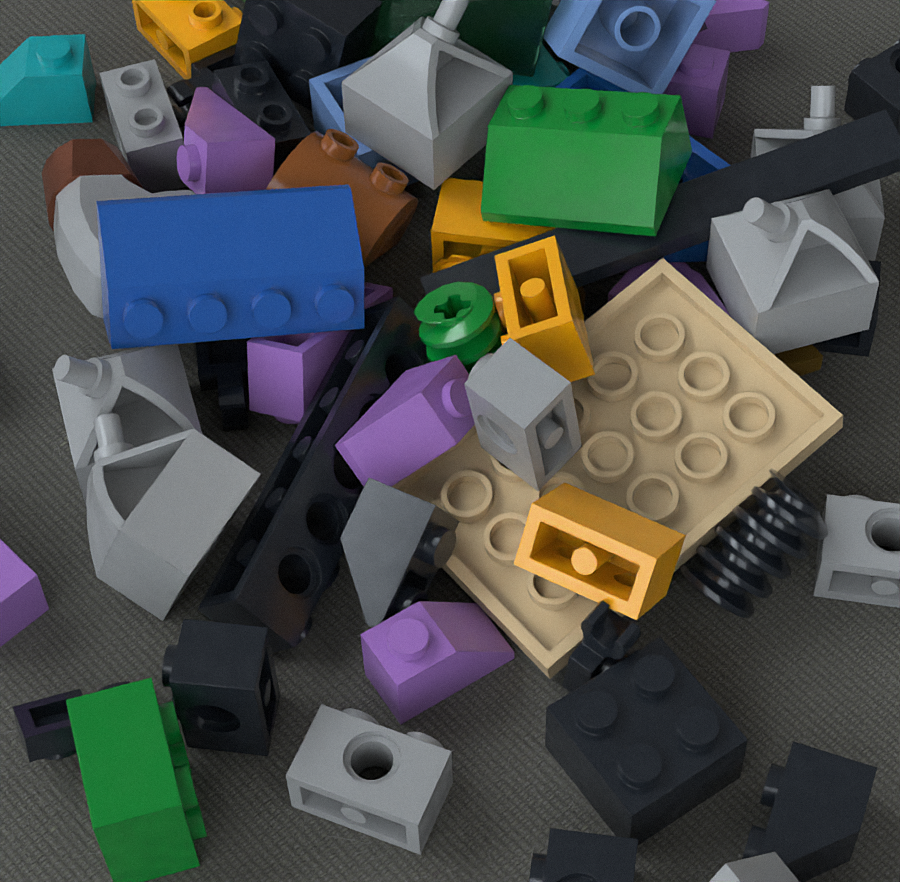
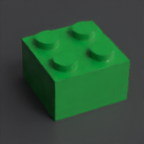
[66,677,207,882]

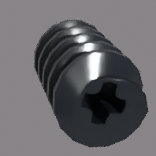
[680,468,828,618]

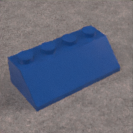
[96,184,364,349]

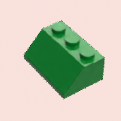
[481,85,692,237]

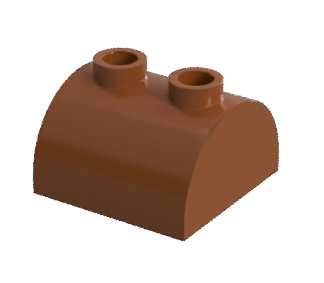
[265,129,418,268]

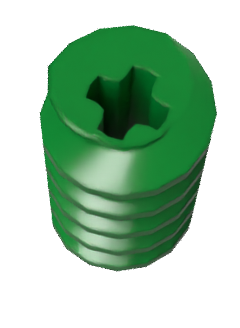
[414,282,505,374]

